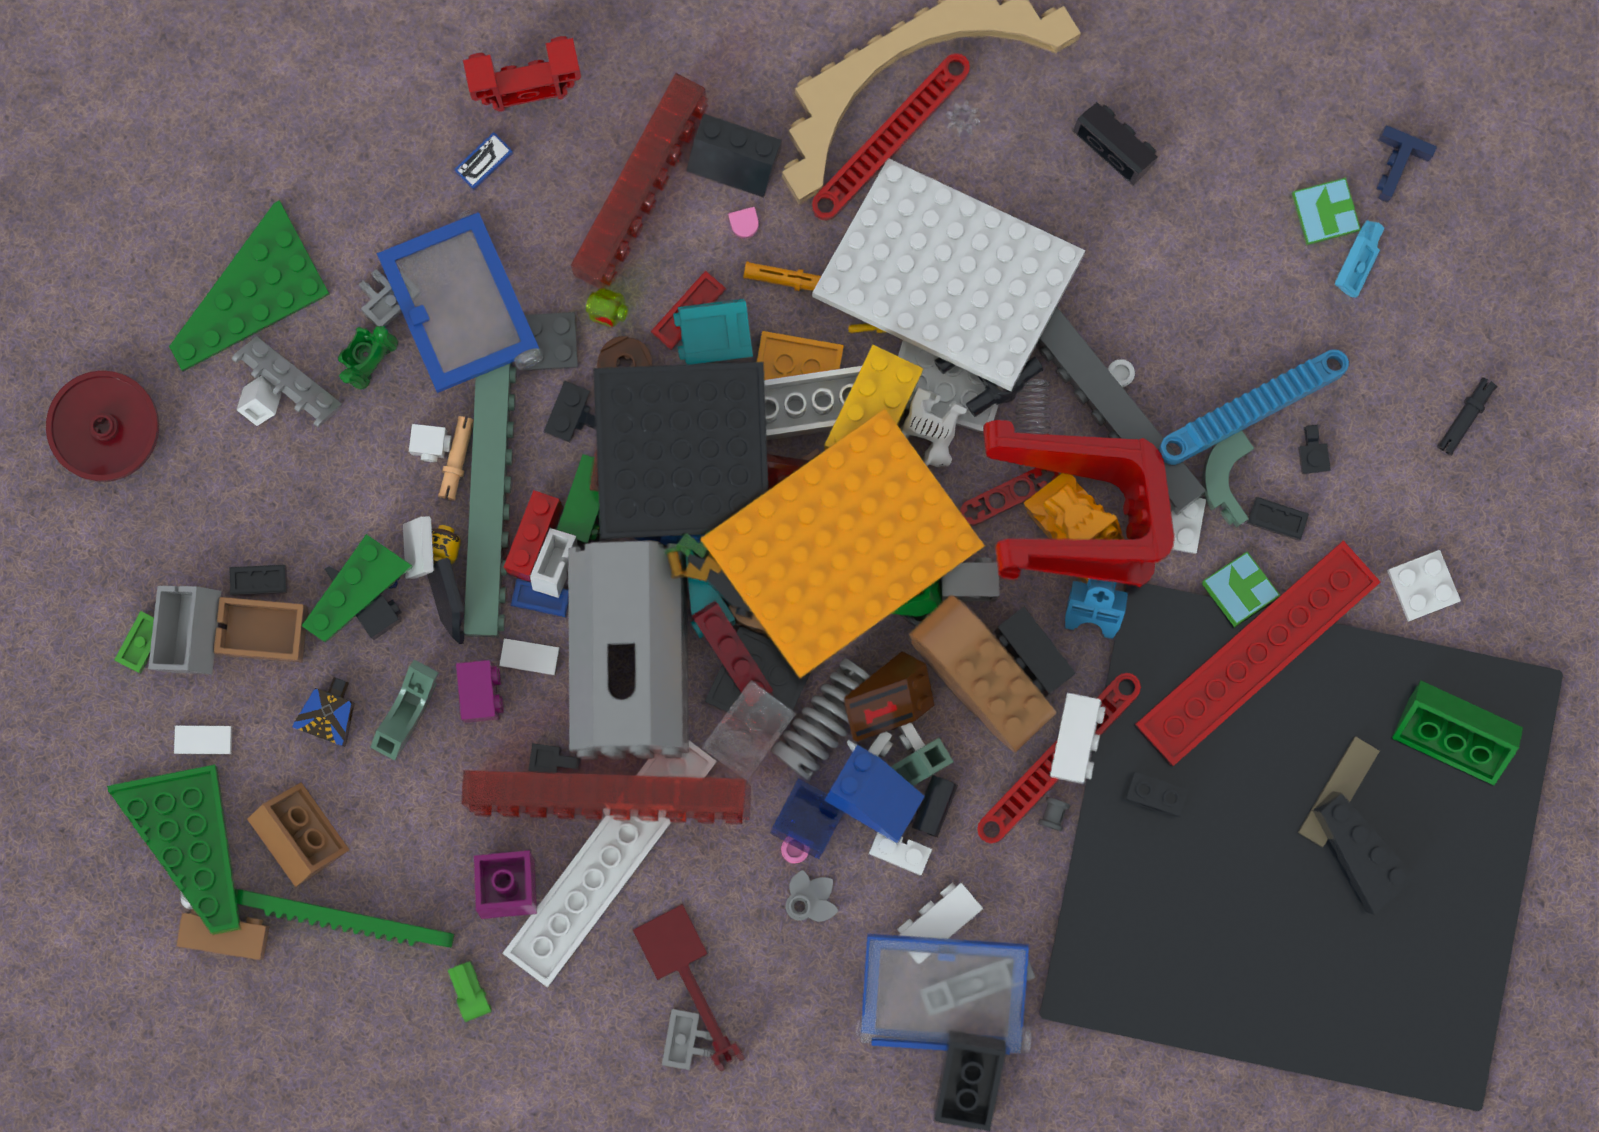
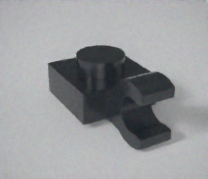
[1298,424,1331,475]
[528,743,580,775]

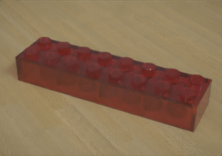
[571,73,709,291]

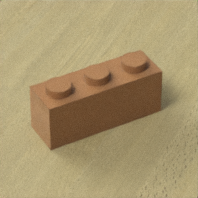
[176,909,270,960]

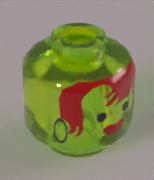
[585,288,629,328]

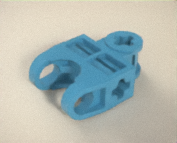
[1065,579,1128,639]

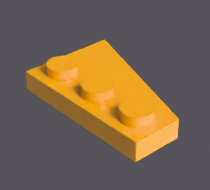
[757,331,844,380]

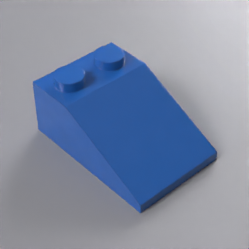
[824,745,925,843]

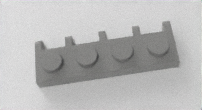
[232,336,342,428]

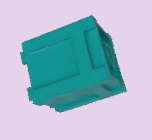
[673,299,753,365]

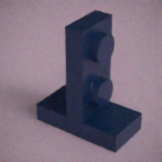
[1376,125,1437,203]

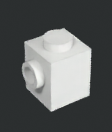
[409,424,452,462]

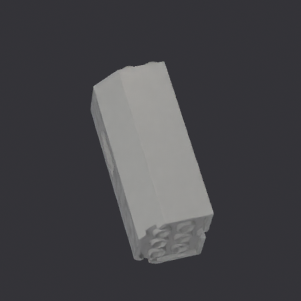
[568,541,689,761]

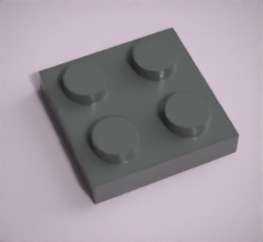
[522,312,578,371]

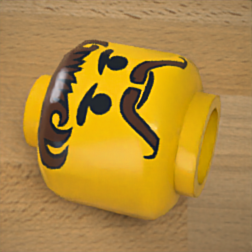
[432,525,461,564]

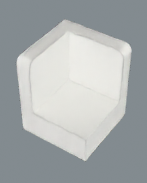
[237,376,281,426]

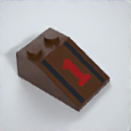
[844,651,935,742]

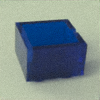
[770,778,844,859]

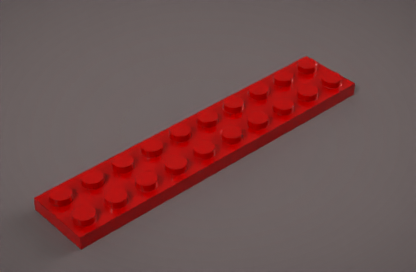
[1135,540,1380,766]

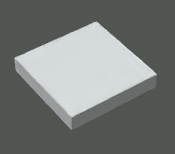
[403,517,434,579]

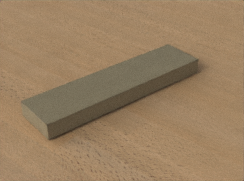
[1297,736,1380,847]

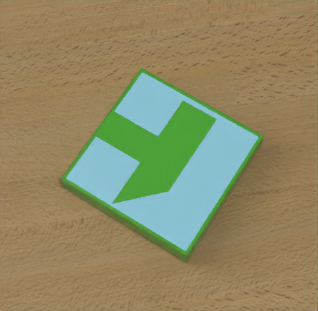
[1292,178,1361,245]
[1202,552,1281,627]

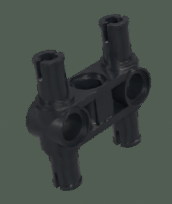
[934,356,1043,417]

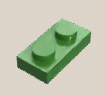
[114,611,154,674]

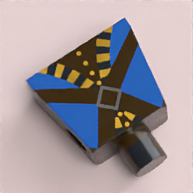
[292,677,355,747]

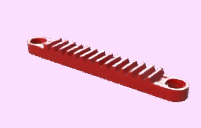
[812,53,970,221]
[977,673,1141,844]

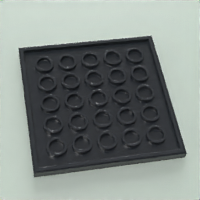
[593,362,768,539]

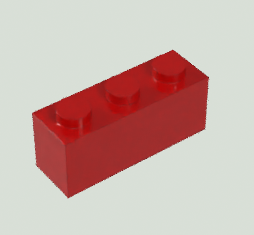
[504,490,564,582]

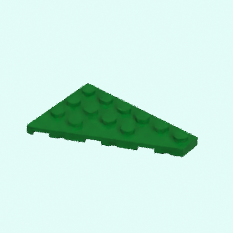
[169,200,330,372]

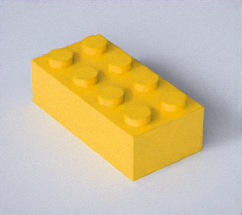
[824,345,923,450]

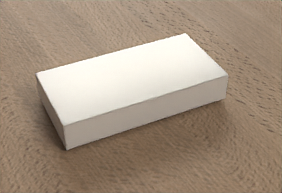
[499,638,560,675]
[174,726,232,754]

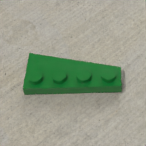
[302,534,413,643]

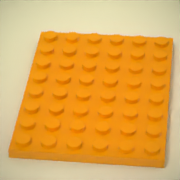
[700,409,984,678]

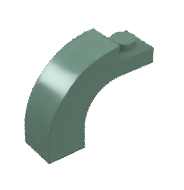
[1202,431,1254,528]
[370,660,439,760]
[891,738,953,786]

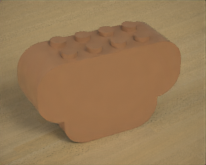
[909,595,1056,753]

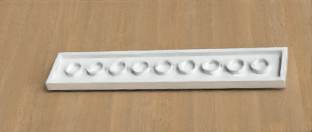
[503,741,717,987]

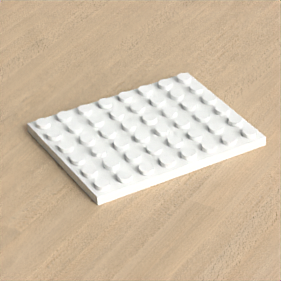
[812,159,1085,391]

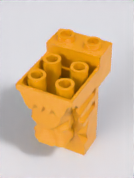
[1023,473,1125,584]

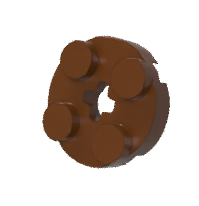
[597,336,653,368]

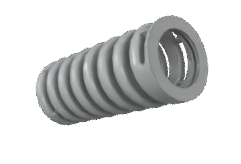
[770,658,870,782]

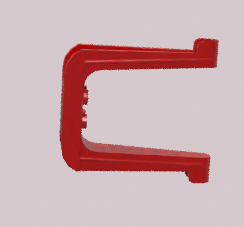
[983,420,1175,587]

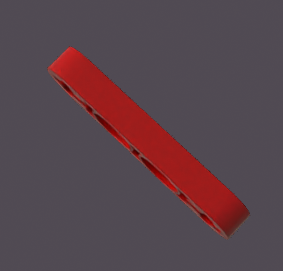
[960,468,1059,526]

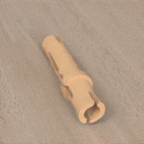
[438,416,474,501]

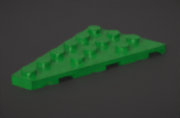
[107,765,241,935]

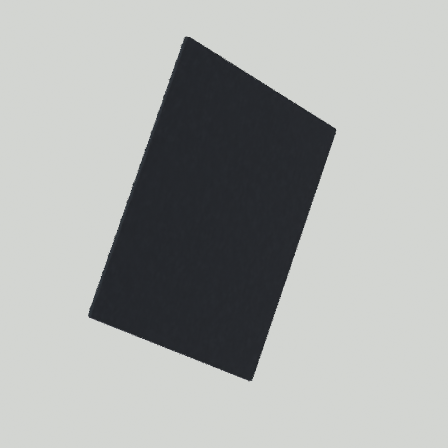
[1040,583,1563,1111]

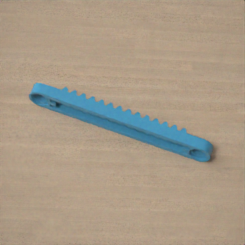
[1159,349,1349,465]

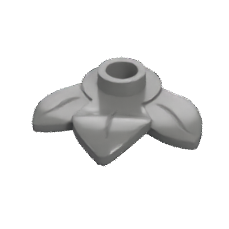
[785,870,838,922]

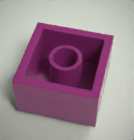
[456,660,504,723]
[474,850,537,919]

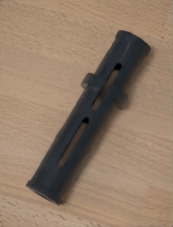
[1437,377,1497,456]

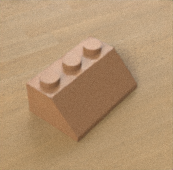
[247,782,349,887]

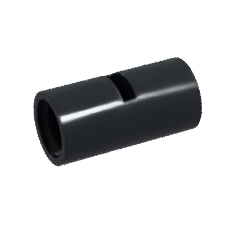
[912,775,958,838]

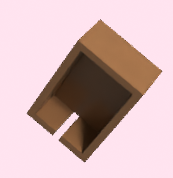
[214,597,308,663]

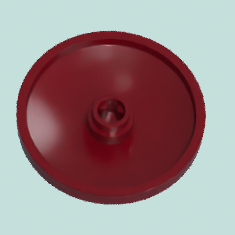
[46,371,159,482]

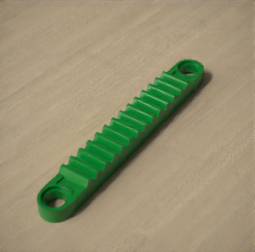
[235,889,455,948]

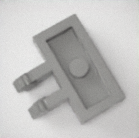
[359,269,421,327]
[662,1009,716,1070]

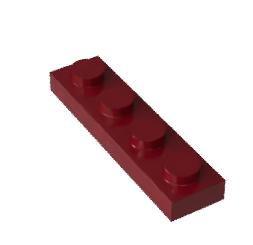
[692,601,773,706]

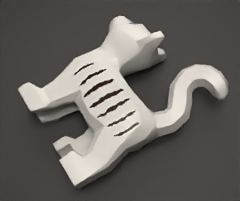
[900,387,967,467]

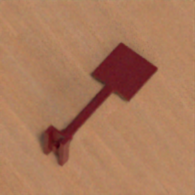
[633,904,746,1072]

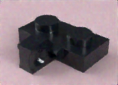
[544,381,596,443]

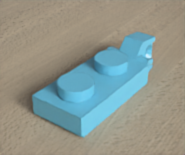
[1335,220,1384,298]

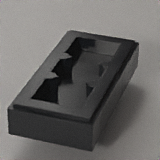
[1247,497,1309,541]
[229,565,287,596]

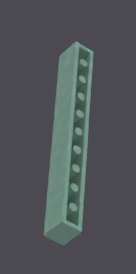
[464,358,517,637]

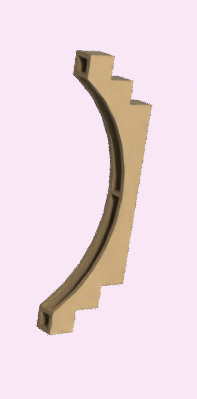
[782,0,1081,205]

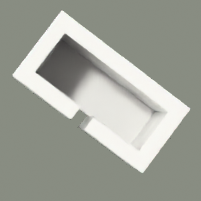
[530,528,578,598]
[869,832,932,876]

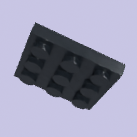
[705,626,812,737]

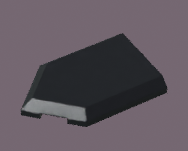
[427,558,464,644]

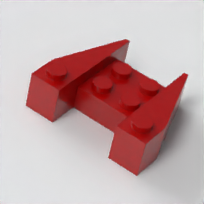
[463,36,581,112]

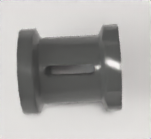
[1038,797,1070,832]

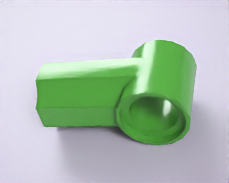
[448,961,492,1022]

